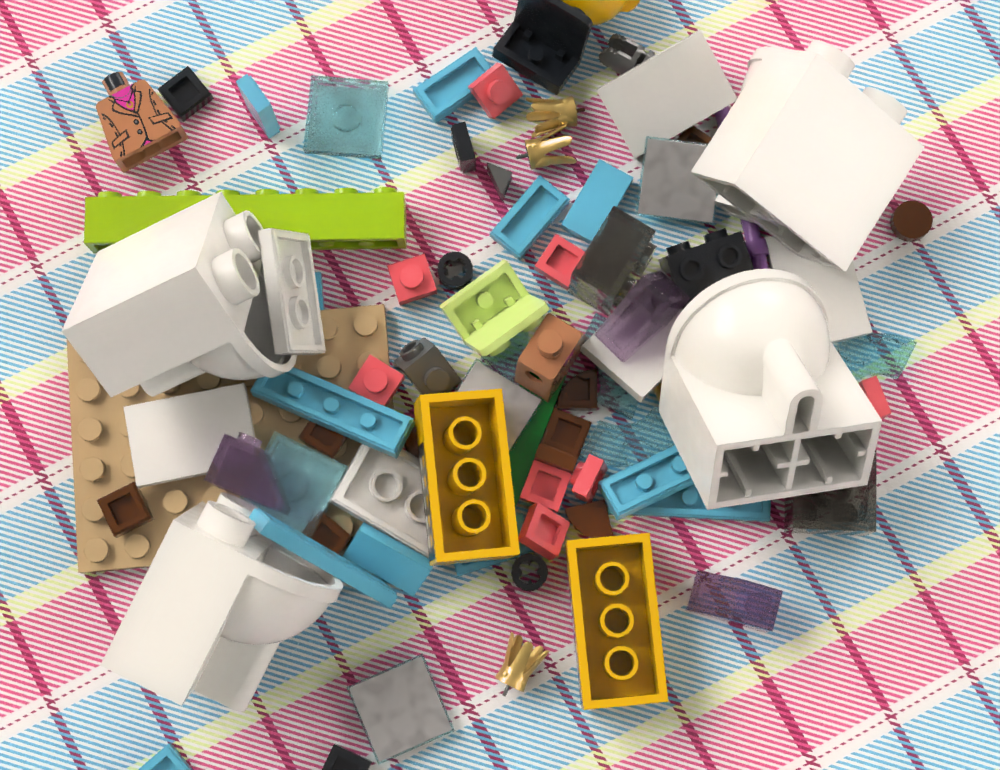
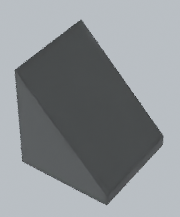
[487,162,512,201]

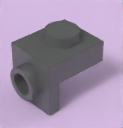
[394,337,462,395]

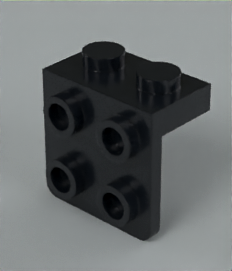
[492,0,593,95]
[658,228,754,310]

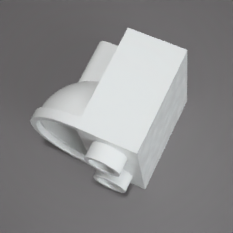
[691,40,924,272]
[62,192,297,397]
[658,269,882,510]
[100,492,343,712]

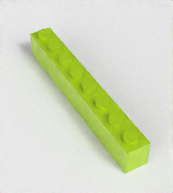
[84,187,407,253]

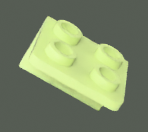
[439,259,550,357]

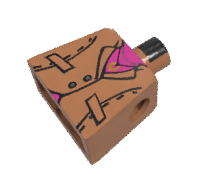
[96,72,189,173]
[514,313,588,402]

